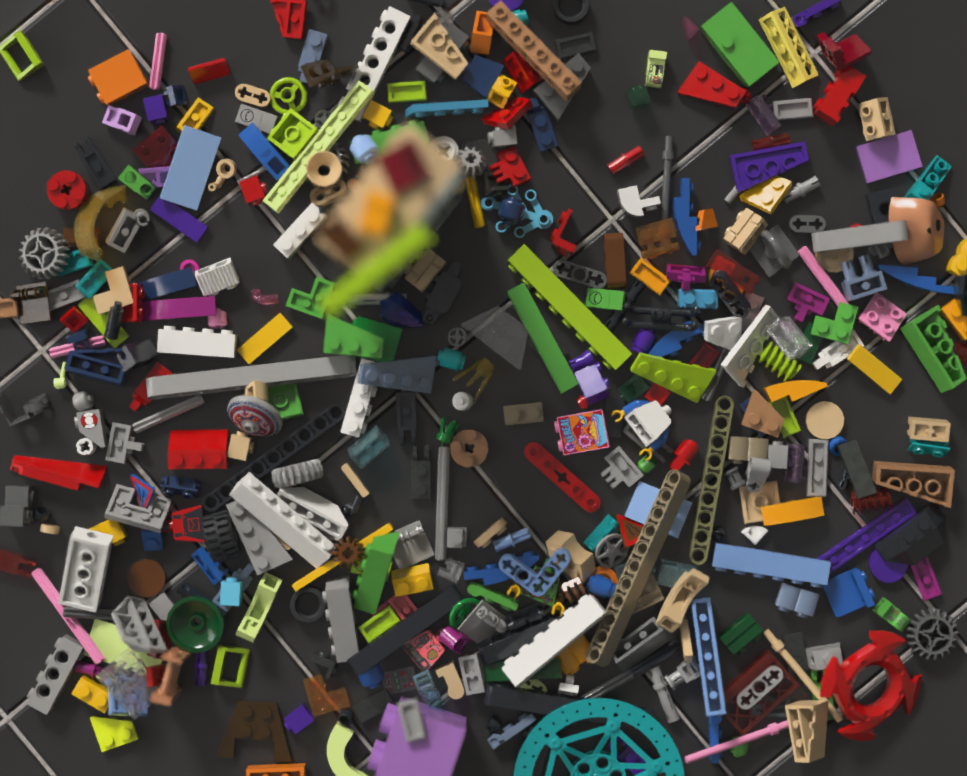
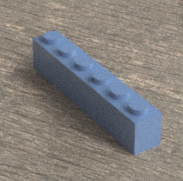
[711,542,831,588]
[691,597,727,717]

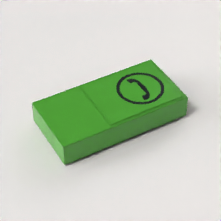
[585,288,626,311]

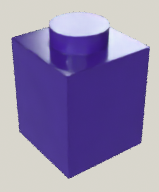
[143,94,170,125]
[284,703,315,734]

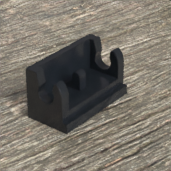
[117,338,160,372]

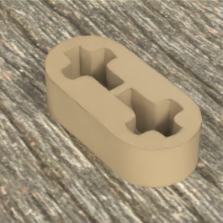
[235,84,271,108]

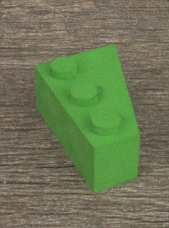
[323,314,384,358]

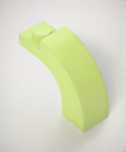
[235,572,282,643]
[327,721,368,776]

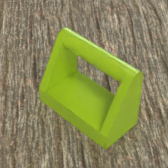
[0,30,45,81]
[211,644,250,688]

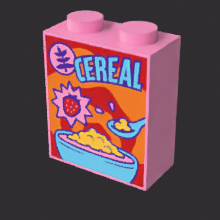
[554,409,610,455]

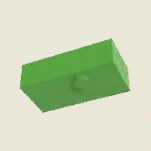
[699,2,779,89]

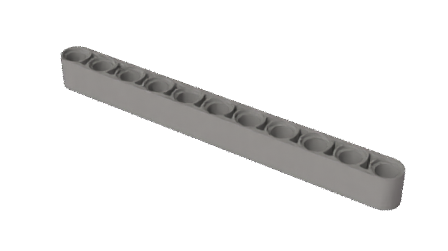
[146,355,357,399]

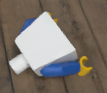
[611,400,671,461]

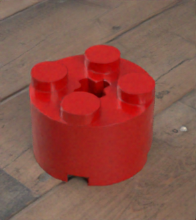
[47,171,90,211]

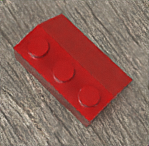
[168,429,229,469]

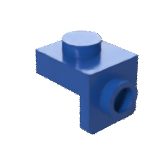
[141,529,164,551]

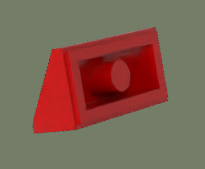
[188,58,230,84]

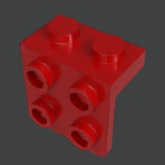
[550,208,576,257]

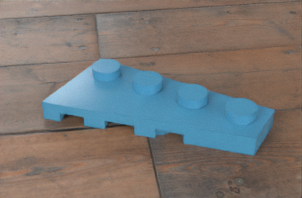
[405,99,489,118]

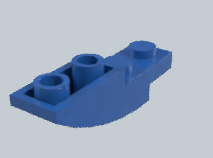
[239,122,291,181]
[673,178,700,256]
[647,320,704,358]
[463,551,539,585]

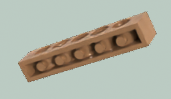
[486,0,582,102]

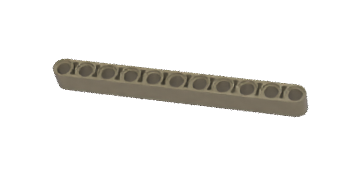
[586,469,691,667]

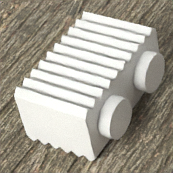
[195,258,240,296]

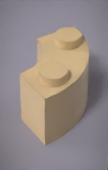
[546,530,596,582]

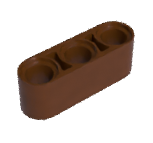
[603,233,626,289]

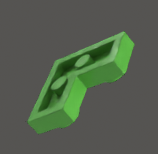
[286,277,335,319]
[811,302,858,344]

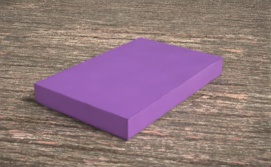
[855,130,923,184]

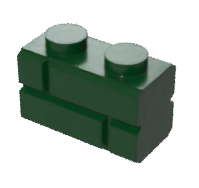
[718,612,764,656]

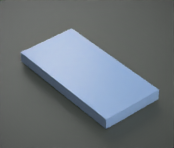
[160,125,221,210]

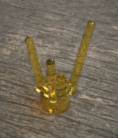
[452,357,495,405]

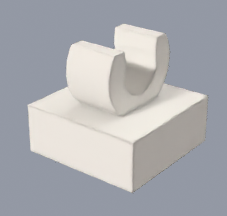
[558,675,579,696]

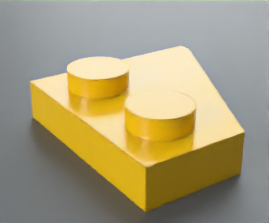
[739,176,792,214]

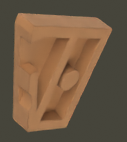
[741,390,784,438]

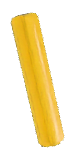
[464,175,485,228]

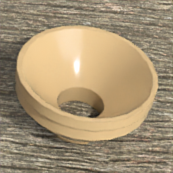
[306,151,342,187]

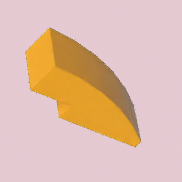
[763,380,827,402]
[761,497,825,526]

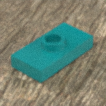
[57,247,94,277]
[75,258,113,300]

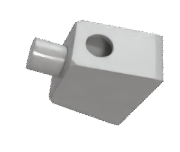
[805,642,843,670]

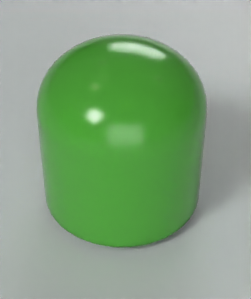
[638,454,657,474]

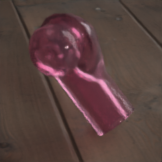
[250,289,279,305]

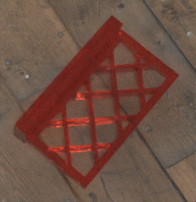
[724,649,800,736]

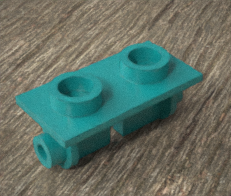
[907,439,950,457]
[583,514,620,553]

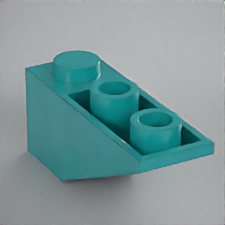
[904,155,952,200]

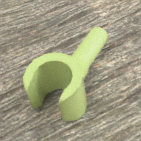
[54,362,67,389]

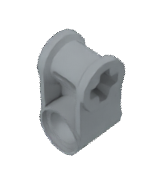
[745,457,771,492]

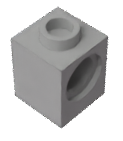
[767,441,788,469]

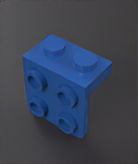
[822,567,876,617]

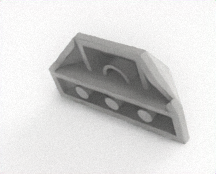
[111,595,167,654]

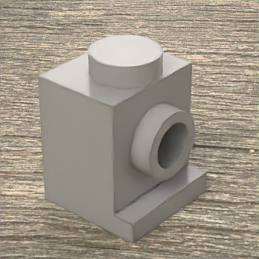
[487,125,517,149]
[447,527,467,548]

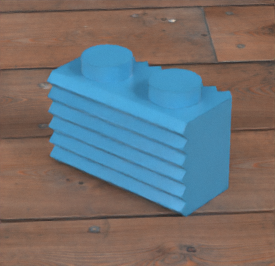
[677,289,718,310]

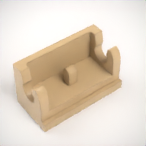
[907,417,951,442]

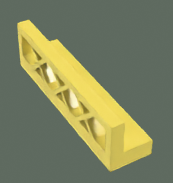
[759,7,819,88]

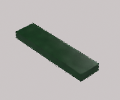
[485,659,562,682]

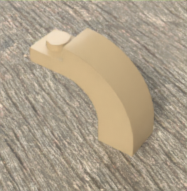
[656,568,710,633]

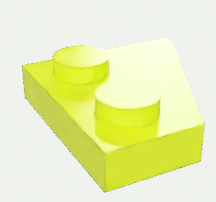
[90,715,139,752]

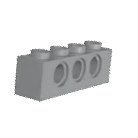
[27,634,84,715]

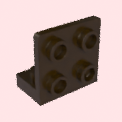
[300,59,359,89]

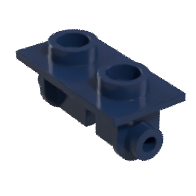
[160,475,201,499]

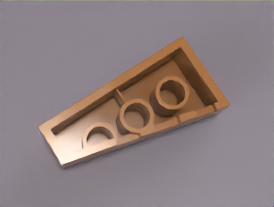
[872,461,955,508]

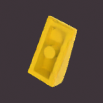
[176,97,214,134]

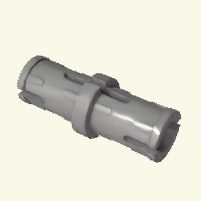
[783,176,821,204]

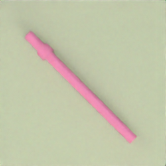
[685,720,789,764]

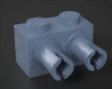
[840,254,887,301]

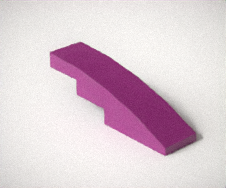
[142,296,217,321]

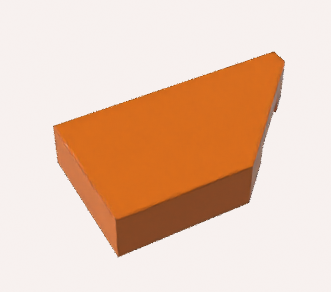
[696,208,718,231]

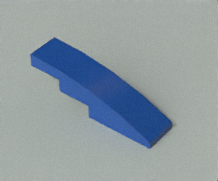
[876,265,954,295]

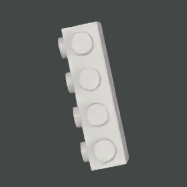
[341,358,378,438]

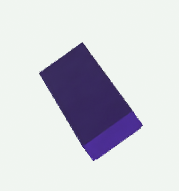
[150,194,209,243]

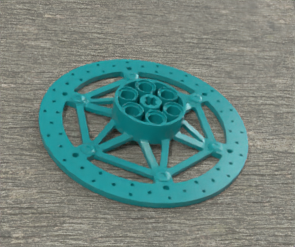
[513,698,684,776]

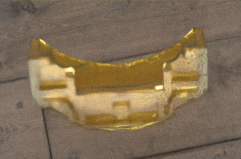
[74,185,128,261]

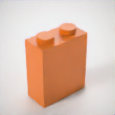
[88,49,149,106]

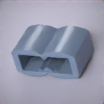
[775,582,819,618]

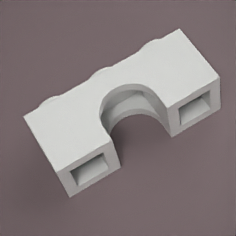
[273,203,328,259]

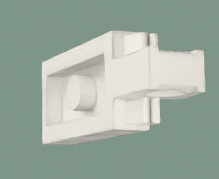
[811,330,864,370]

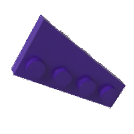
[729,142,809,194]

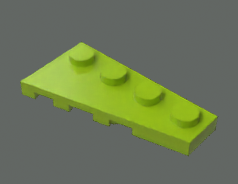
[630,353,717,403]

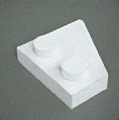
[704,316,742,350]

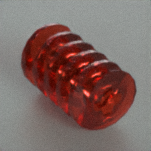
[850,486,893,515]

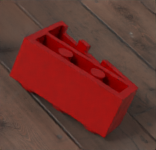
[813,65,866,127]

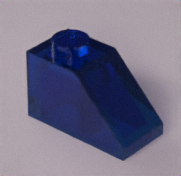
[380,291,423,328]

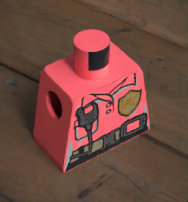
[402,627,445,673]

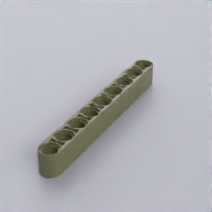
[689,396,734,565]

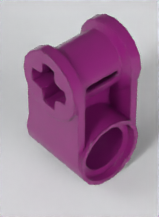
[439,627,472,655]

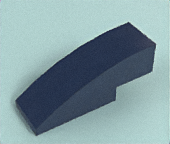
[139,267,198,301]

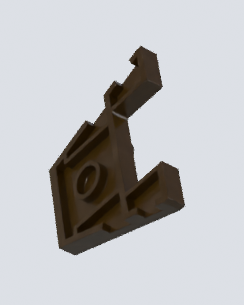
[216,700,292,762]

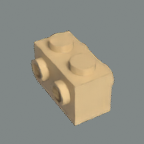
[858,97,896,141]

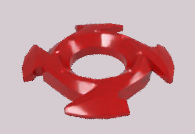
[820,630,922,741]

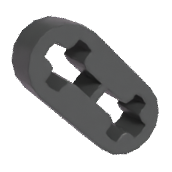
[788,215,826,233]

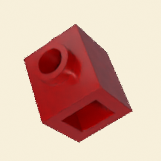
[239,175,268,207]

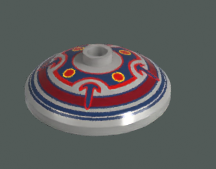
[227,396,283,437]

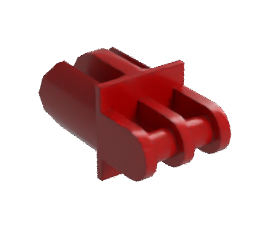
[670,439,699,471]

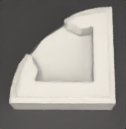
[741,525,768,545]

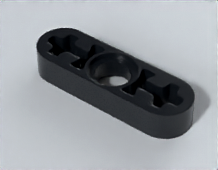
[710,270,751,318]

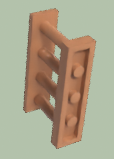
[150,645,192,706]

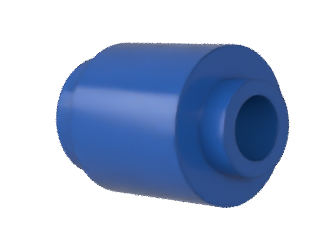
[586,573,616,598]

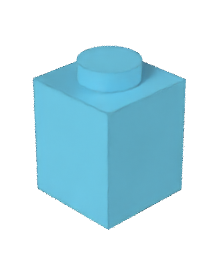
[220,577,243,606]

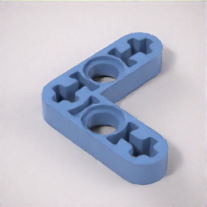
[499,548,571,596]

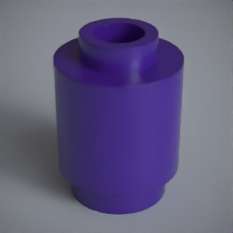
[631,329,657,354]

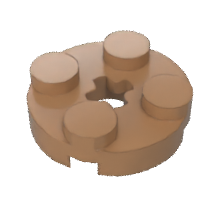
[450,429,488,468]

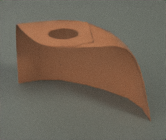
[889,197,944,265]

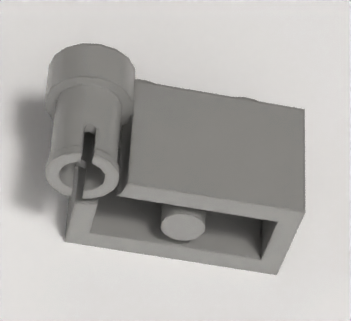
[105,207,149,253]

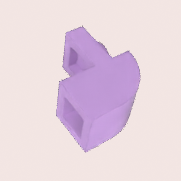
[102,105,142,136]

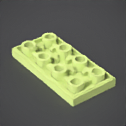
[83,619,163,676]

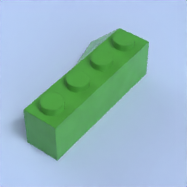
[900,305,967,393]
[352,532,400,615]

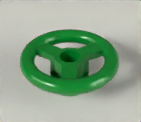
[449,598,480,632]

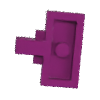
[666,264,706,291]
[786,282,830,323]

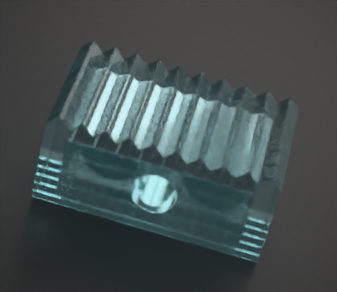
[347,425,390,469]

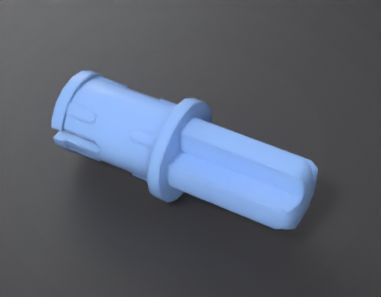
[492,528,531,552]

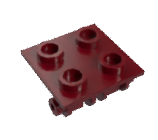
[132,125,178,168]
[375,138,432,195]

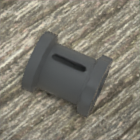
[722,465,746,490]

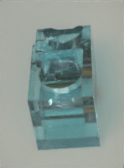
[413,670,442,705]

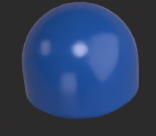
[828,436,847,456]

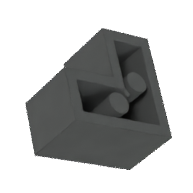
[0,485,35,527]

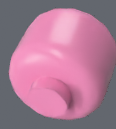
[208,308,227,329]

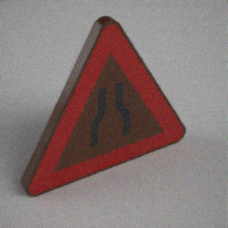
[616,514,644,549]

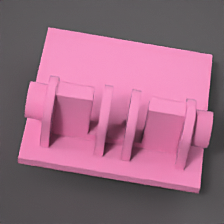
[857,292,907,342]

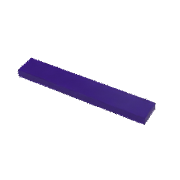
[817,497,917,574]

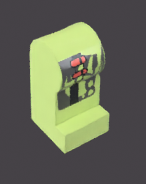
[645,50,667,88]

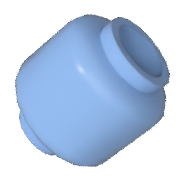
[350,135,379,164]

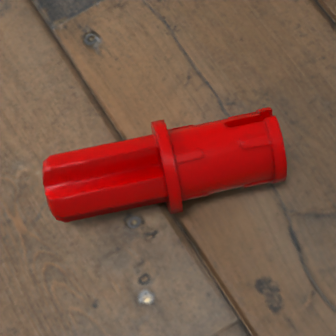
[607,146,645,175]

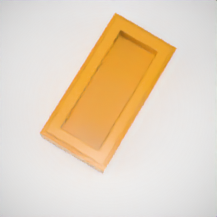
[629,258,671,296]

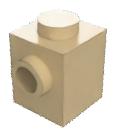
[227,431,255,461]

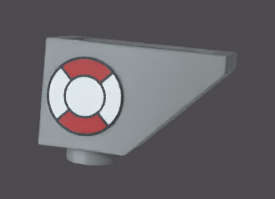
[74,409,108,448]

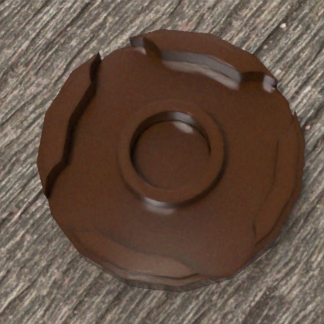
[127,559,166,597]

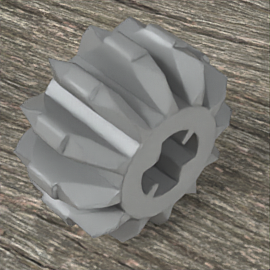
[454,146,486,180]

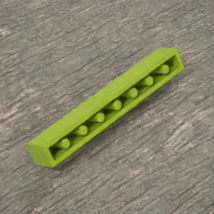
[508,244,632,370]

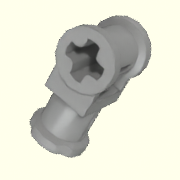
[664,655,701,691]

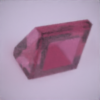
[681,17,699,42]

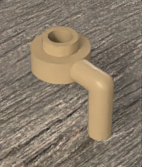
[208,159,237,191]

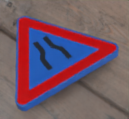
[130,474,155,509]

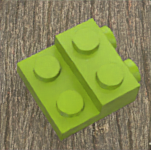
[267,108,319,160]

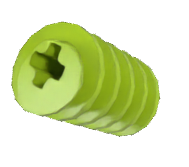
[759,341,802,382]

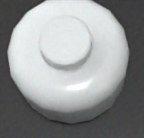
[452,392,473,411]

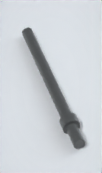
[659,136,674,251]

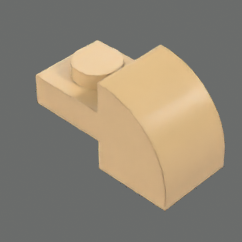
[242,380,269,403]

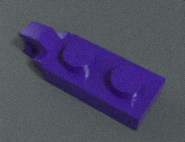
[791,0,841,27]

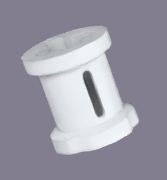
[76,438,97,455]

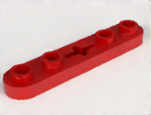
[524,442,600,512]

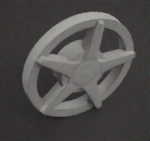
[595,533,628,568]

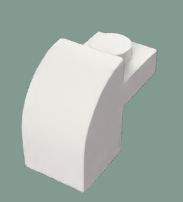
[617,185,661,217]

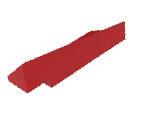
[10,455,107,491]

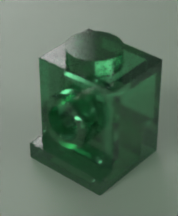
[625,85,650,110]

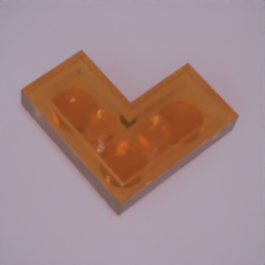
[303,674,351,717]

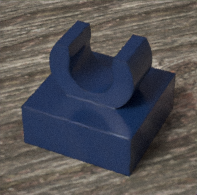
[163,85,188,106]
[66,329,90,350]

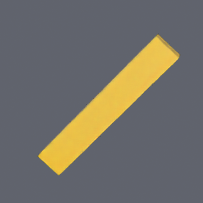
[292,523,394,591]

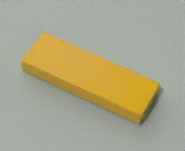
[237,313,293,365]
[847,344,902,394]

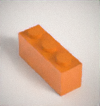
[246,763,306,776]

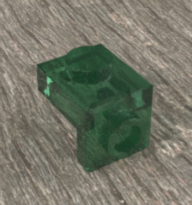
[618,374,651,404]

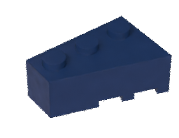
[65,348,128,387]

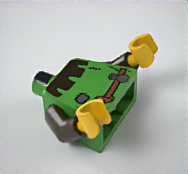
[507,558,565,616]

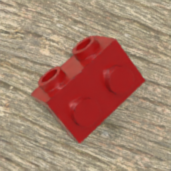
[122,283,145,322]

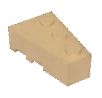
[785,700,829,763]

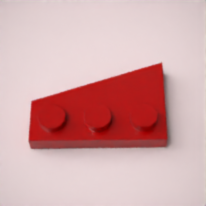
[677,61,747,109]

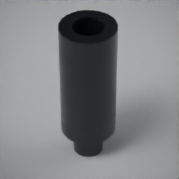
[397,15,423,54]
[104,301,124,340]

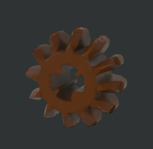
[332,536,365,569]

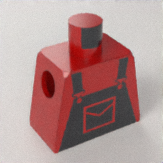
[162,505,206,542]

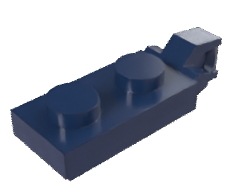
[528,97,558,152]

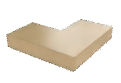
[93,266,133,315]

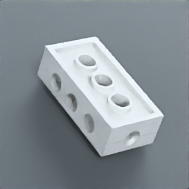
[58,527,114,613]

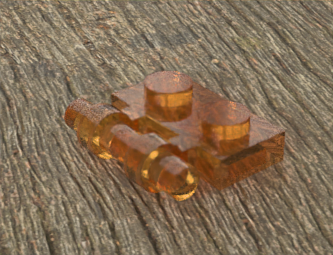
[635,218,680,259]

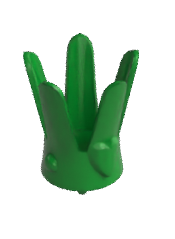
[437,416,461,446]

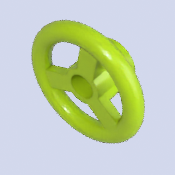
[270,77,308,115]

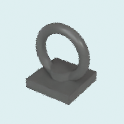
[748,224,800,278]

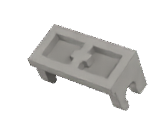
[458,651,488,695]

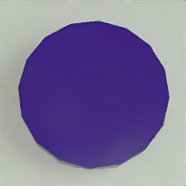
[869,549,908,583]

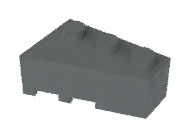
[533,53,591,122]

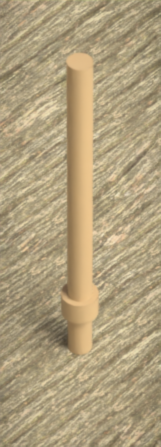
[763,628,843,723]

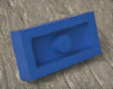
[191,546,229,585]

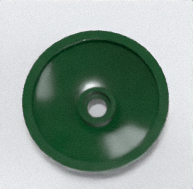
[166,596,224,653]

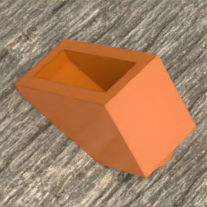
[470,11,493,55]

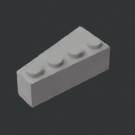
[226,501,293,575]
[322,575,360,663]

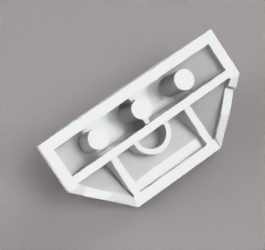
[277,487,348,540]

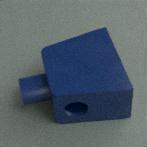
[462,55,505,100]

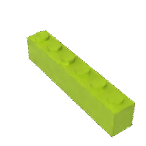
[318,223,434,319]

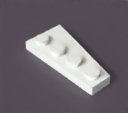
[721,305,779,388]

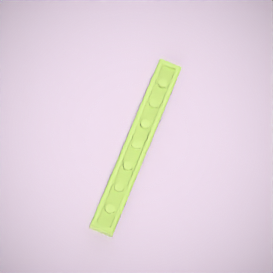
[263,80,375,214]

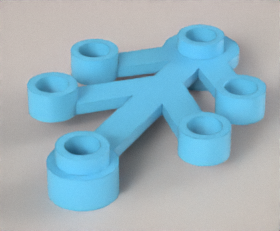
[481,184,553,238]

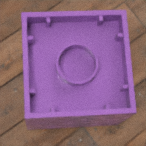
[367,696,466,776]

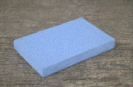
[624,481,692,538]

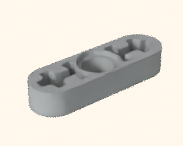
[736,665,783,709]

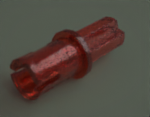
[751,133,790,151]

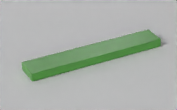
[506,283,579,393]

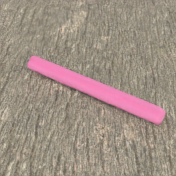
[31,568,105,664]

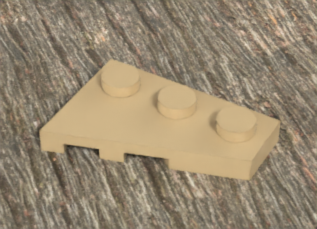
[410,13,468,80]

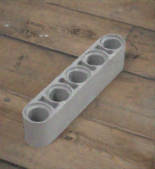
[811,220,909,253]

